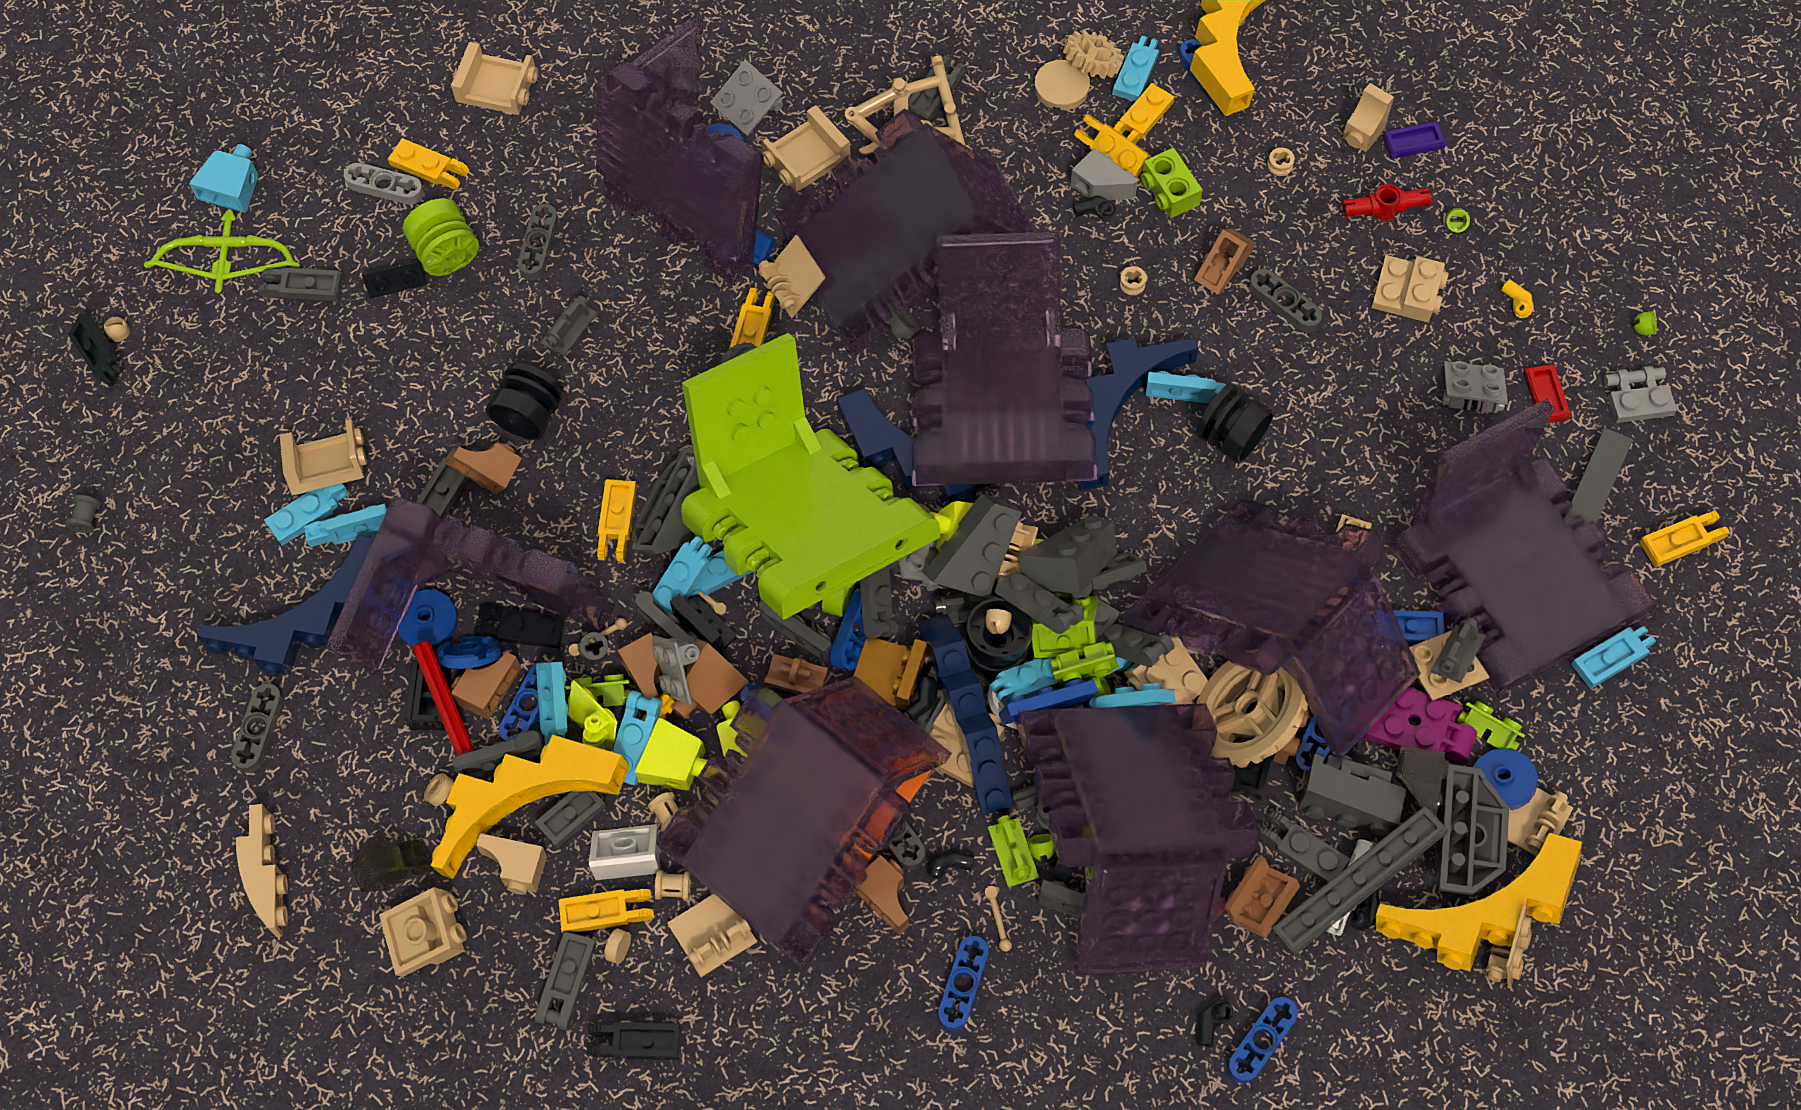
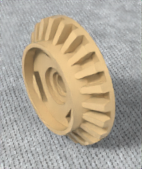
[1192,646,1310,768]

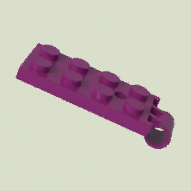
[1312,662,1477,765]

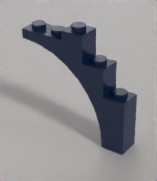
[1063,338,1199,491]
[837,388,1027,506]
[197,535,393,677]
[917,614,1013,816]

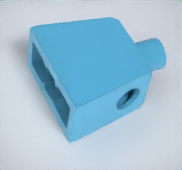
[189,144,258,213]

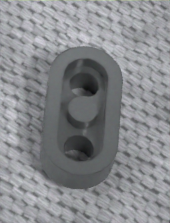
[875,288,919,339]

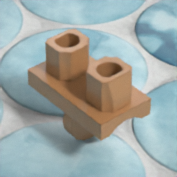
[764,654,828,700]

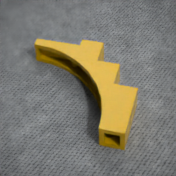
[1190,0,1266,116]
[431,735,630,879]
[1376,833,1582,972]

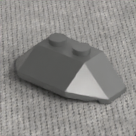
[632,448,700,554]
[1434,764,1509,895]

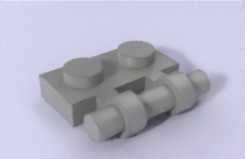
[1604,366,1677,423]

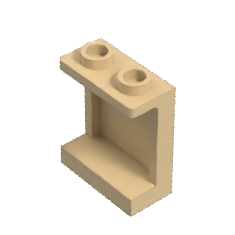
[451,42,538,115]
[761,105,851,192]
[280,419,367,496]

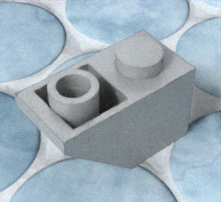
[1071,148,1138,200]

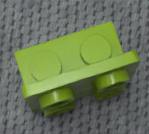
[1031,595,1098,659]

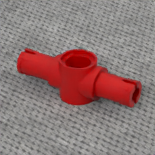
[1342,184,1431,221]

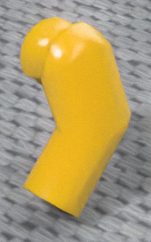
[1501,279,1533,318]

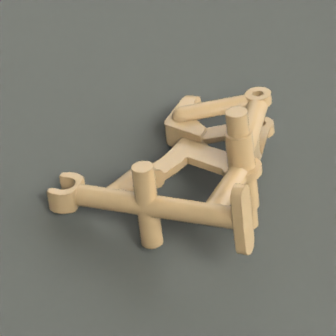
[845,55,973,164]

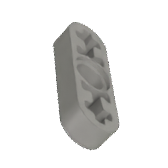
[344,163,424,205]

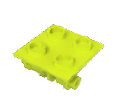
[568,680,617,752]

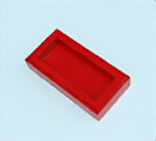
[1523,364,1571,424]

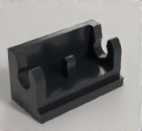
[404,660,452,731]

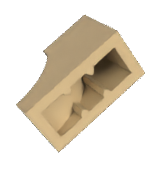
[1342,83,1394,152]
[476,833,547,895]

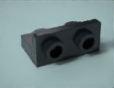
[670,594,737,654]

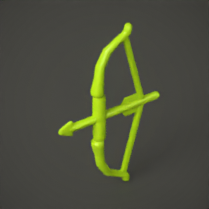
[144,209,300,294]

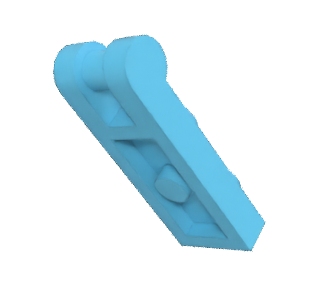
[612,690,663,785]

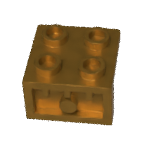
[849,637,927,711]

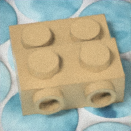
[1371,255,1449,323]
[1124,634,1208,723]
[922,702,1005,788]
[379,887,467,977]

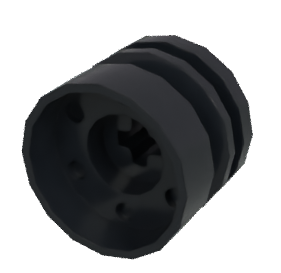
[485,362,565,440]
[1195,383,1274,464]
[964,598,1033,680]

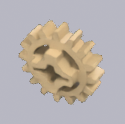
[1063,30,1124,79]

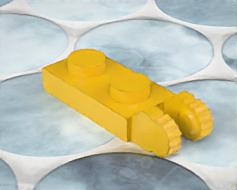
[1113,83,1175,144]
[1074,114,1151,179]
[388,138,469,189]
[729,288,775,349]
[597,479,637,562]
[1639,511,1730,568]
[558,889,654,933]

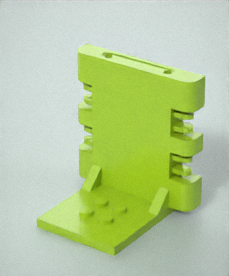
[681,333,941,620]

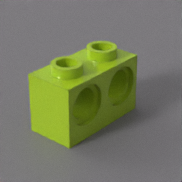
[1141,148,1203,219]

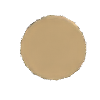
[1035,60,1090,110]

